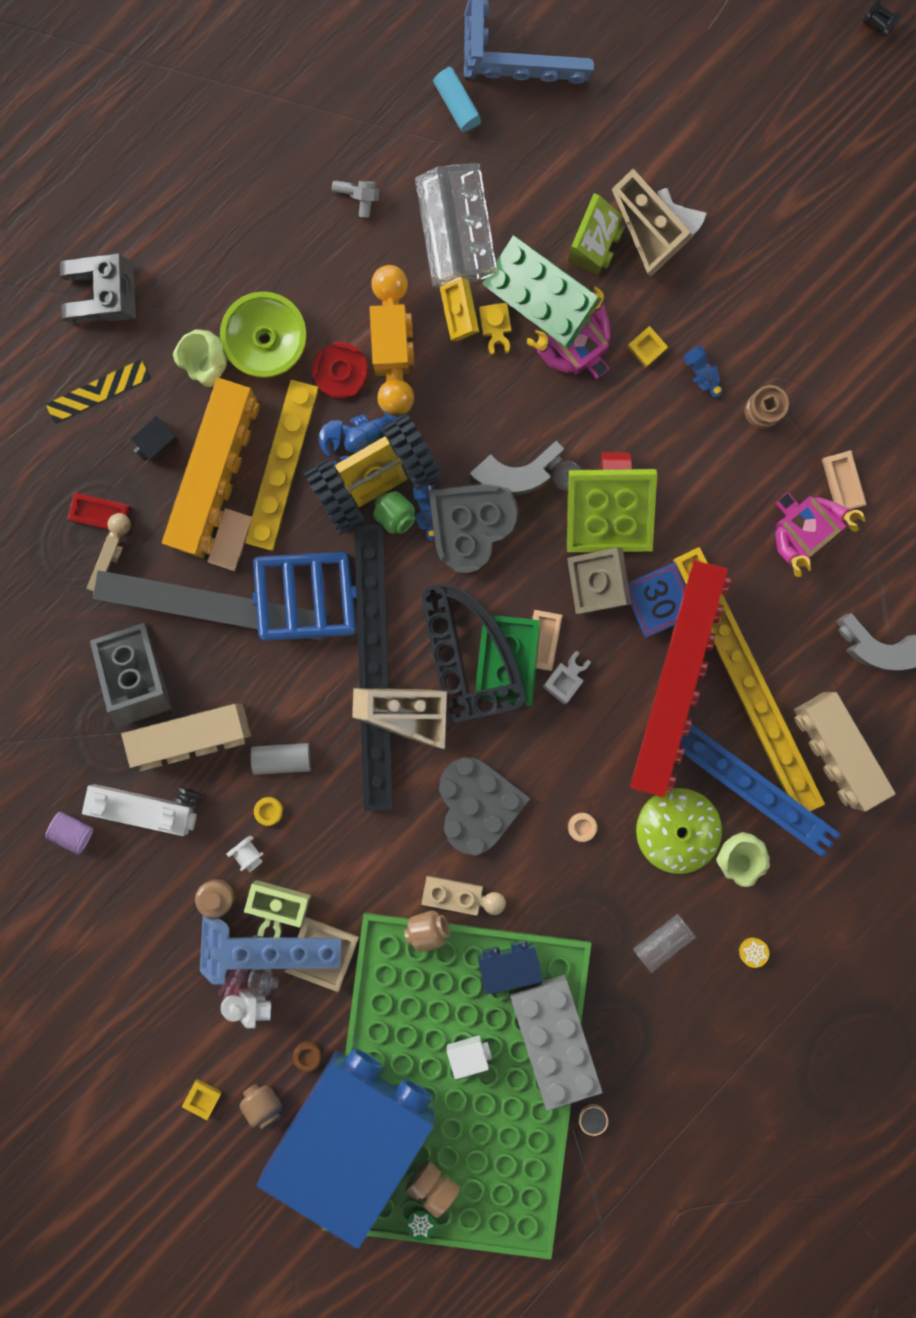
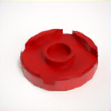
[312,342,369,399]

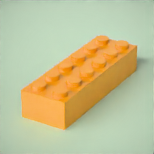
[162,377,260,559]

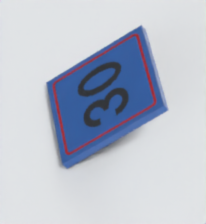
[628,562,685,638]

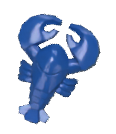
[319,413,400,475]

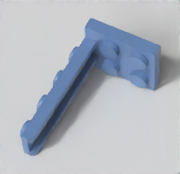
[464,0,594,83]
[200,915,341,984]

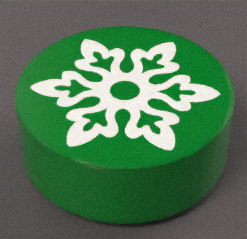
[406,1208,435,1240]

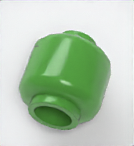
[373,491,415,534]

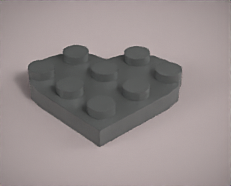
[429,484,519,573]
[439,757,530,855]

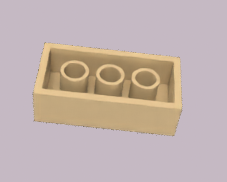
[794,692,895,811]
[121,704,251,771]

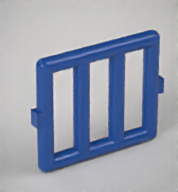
[252,552,357,641]

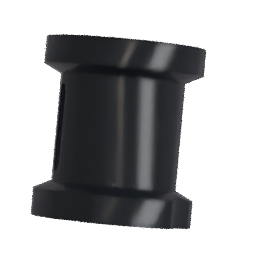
[862,0,901,38]

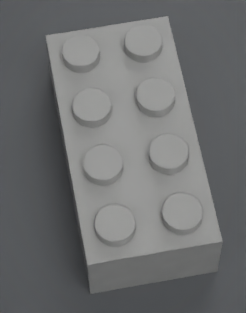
[509,974,602,1111]

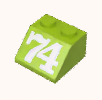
[567,193,625,275]

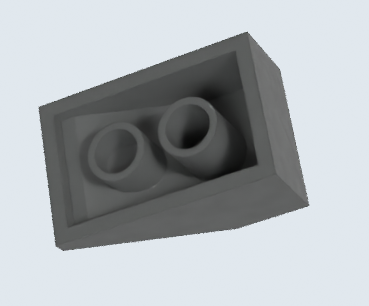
[90,623,172,727]

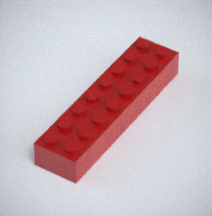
[630,560,732,798]

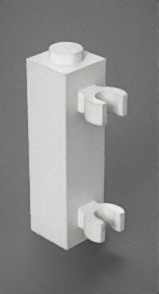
[82,784,197,836]

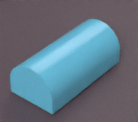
[433,66,481,132]

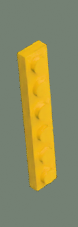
[245,380,319,552]

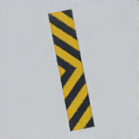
[46,359,150,423]

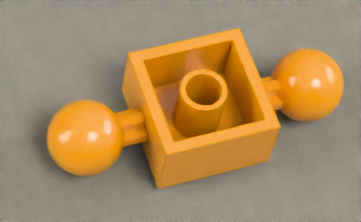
[370,265,414,416]

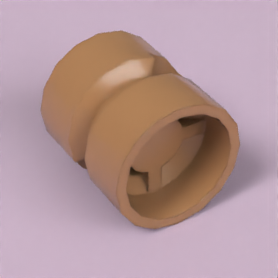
[744,385,789,429]
[405,1160,460,1218]

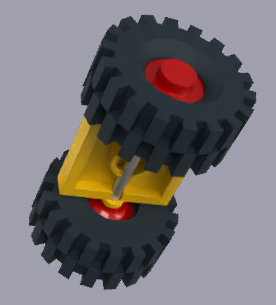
[303,413,442,535]

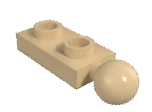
[86,513,131,591]
[421,875,506,916]

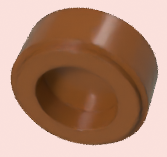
[293,1041,322,1072]

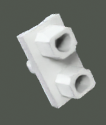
[221,988,271,1028]

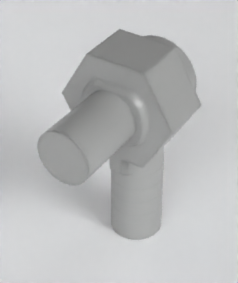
[332,180,379,218]

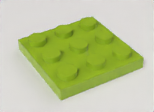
[567,469,657,552]

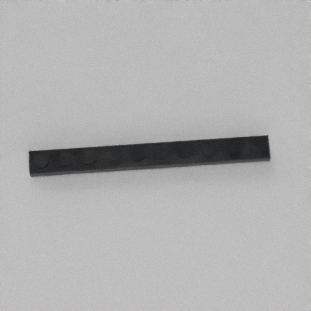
[354,524,393,811]

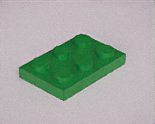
[475,616,542,706]

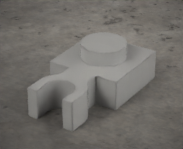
[542,651,591,704]

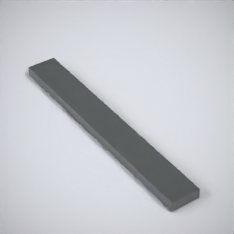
[92,570,322,641]

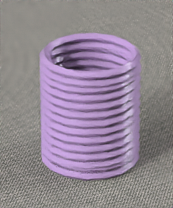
[45,811,93,855]

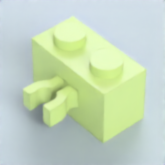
[244,880,311,937]

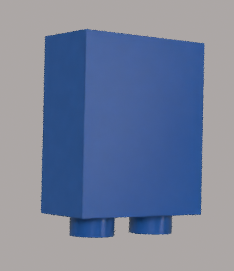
[256,1048,434,1249]

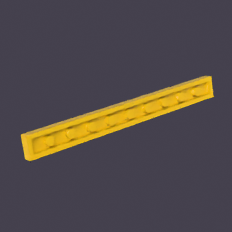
[673,547,825,811]

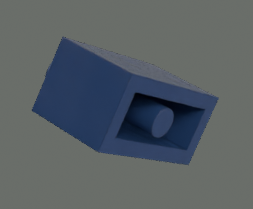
[478,940,543,994]

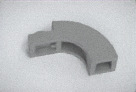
[470,441,564,495]
[836,613,916,671]

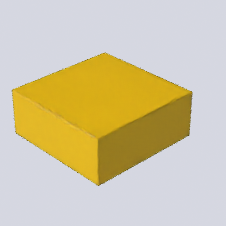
[627,326,668,368]
[182,1079,222,1120]

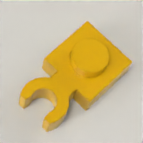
[479,303,511,356]

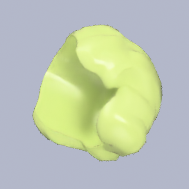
[173,329,228,387]
[716,832,770,887]

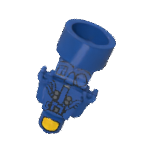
[682,344,723,398]
[413,484,435,541]

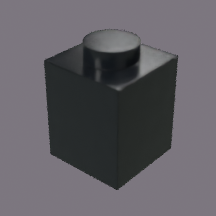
[131,415,180,464]

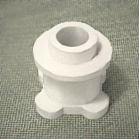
[226,836,263,872]

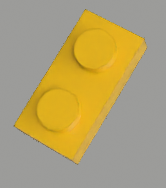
[439,276,479,341]

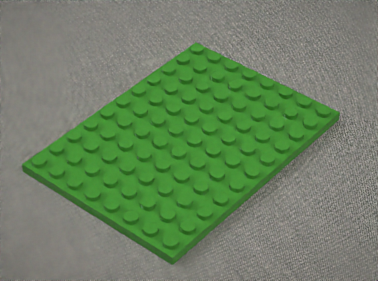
[323,912,591,1260]

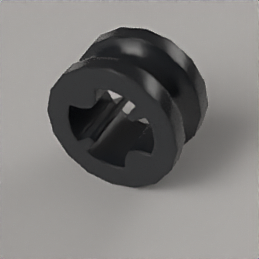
[174,786,203,809]

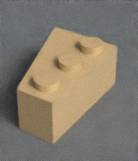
[612,169,694,276]
[352,688,447,749]

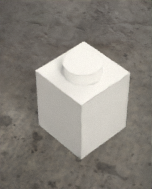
[447,1035,492,1079]

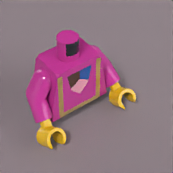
[527,287,611,379]
[775,492,866,577]

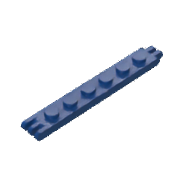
[679,724,841,858]

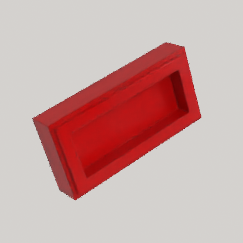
[67,492,131,530]

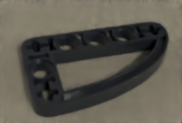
[422,584,528,722]

